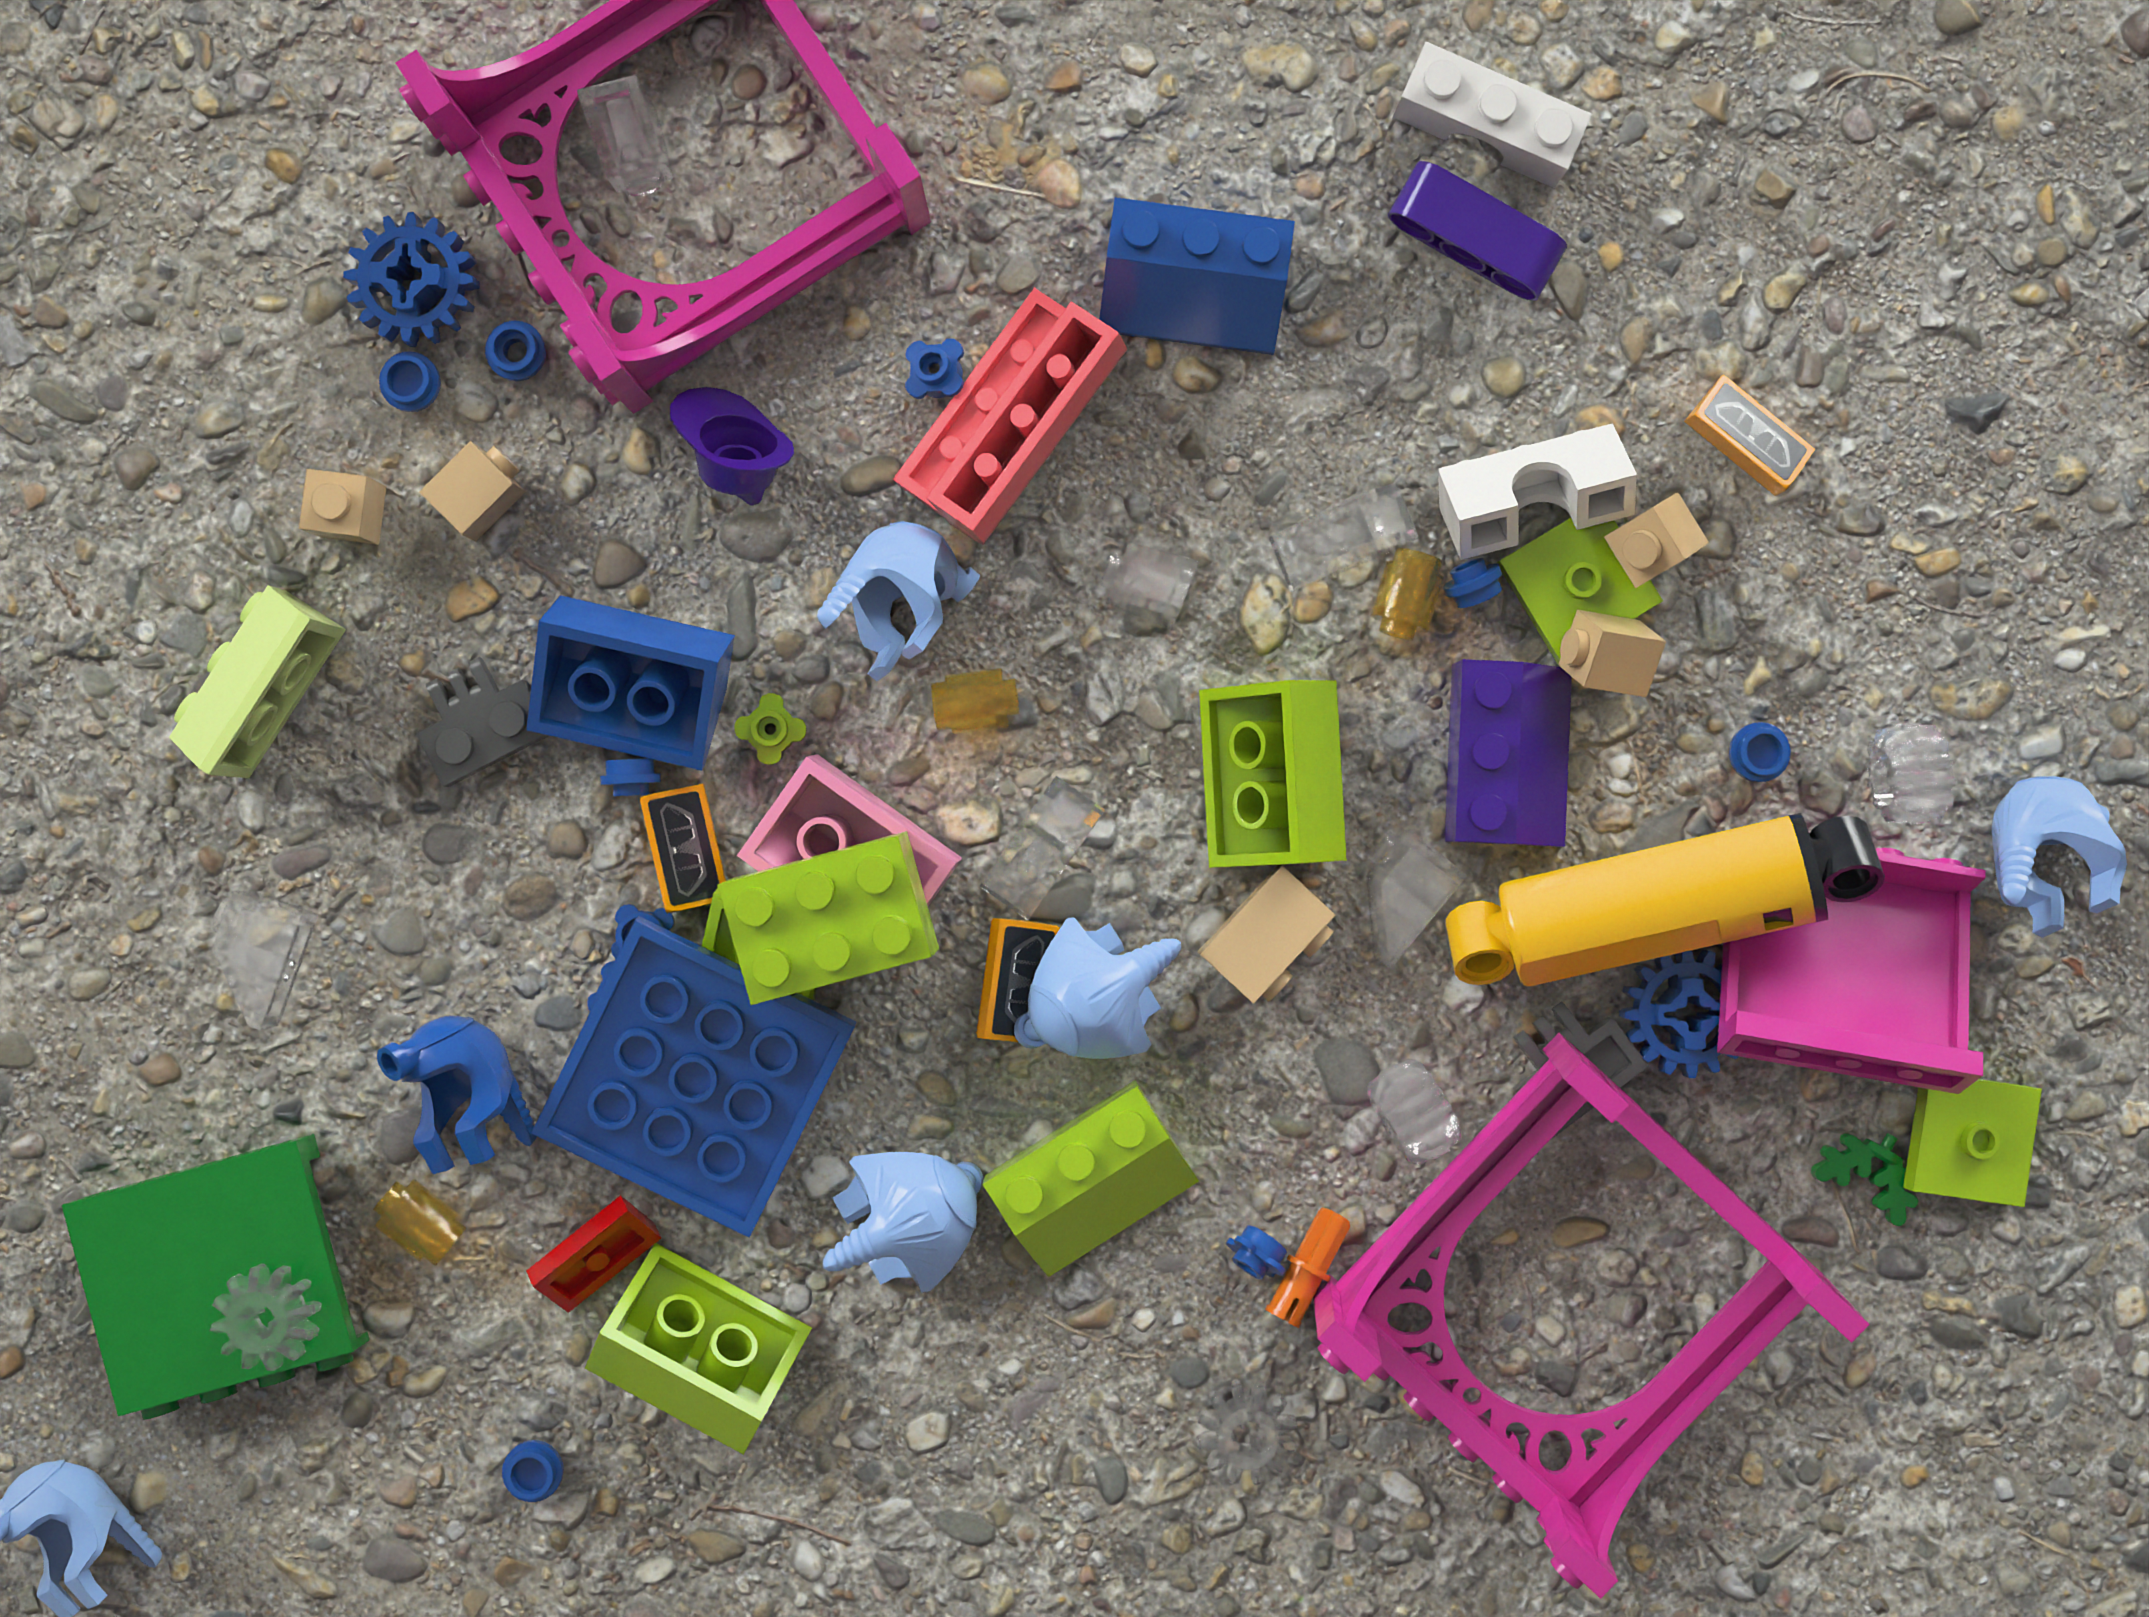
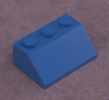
[1099,197,1295,355]
[526,595,735,771]

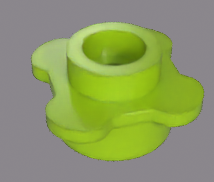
[734,693,807,765]

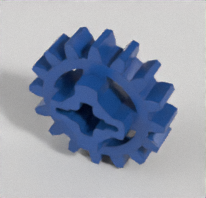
[343,212,480,347]
[1619,950,1739,1078]

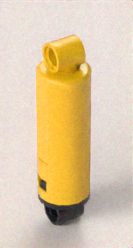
[1446,813,1885,986]

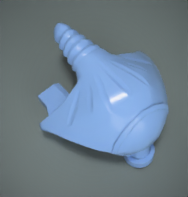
[817,521,980,681]
[1992,776,2127,938]
[1014,917,1181,1059]
[823,1152,984,1293]
[0,1460,162,1617]

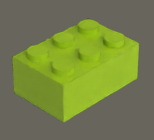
[717,831,939,1005]

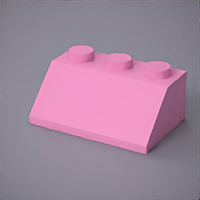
[737,754,963,906]

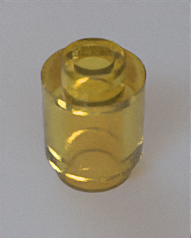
[1370,548,1444,641]
[931,668,1020,734]
[373,1179,467,1266]

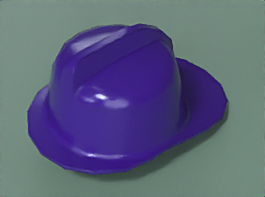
[669,387,794,506]

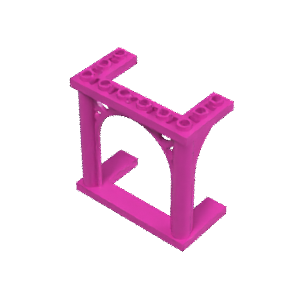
[395,0,931,414]
[1314,1032,1870,1599]

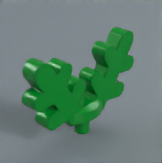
[1811,1133,1919,1226]

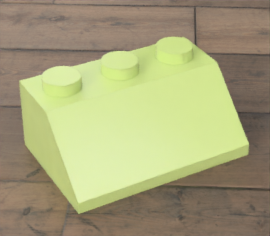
[169,585,346,778]

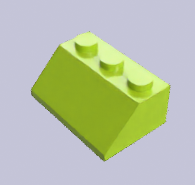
[1199,680,1347,868]
[982,1080,1199,1277]
[585,1243,812,1455]

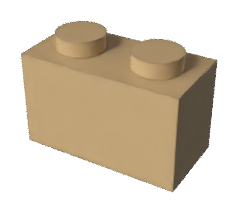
[1198,865,1335,1004]

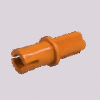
[1265,1207,1350,1328]

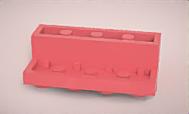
[893,287,1127,545]

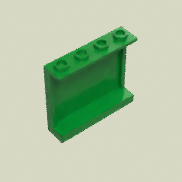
[61,1134,370,1420]

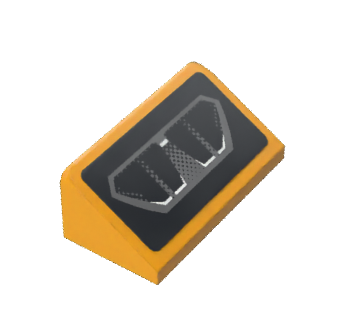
[1684,374,1815,496]
[640,784,726,914]
[976,918,1060,1042]

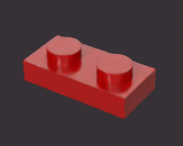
[526,1195,662,1313]

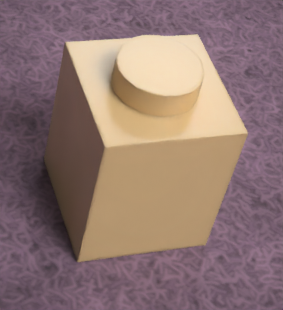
[419,441,526,542]
[299,469,387,545]
[1604,492,1709,588]
[1558,610,1667,697]

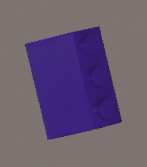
[1445,659,1572,847]

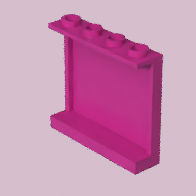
[1717,848,1986,1094]

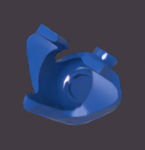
[377,1016,537,1174]

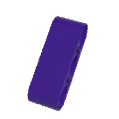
[1388,161,1567,301]

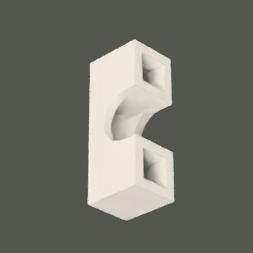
[1392,42,1592,188]
[1438,423,1637,560]

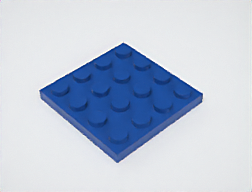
[531,916,856,1238]

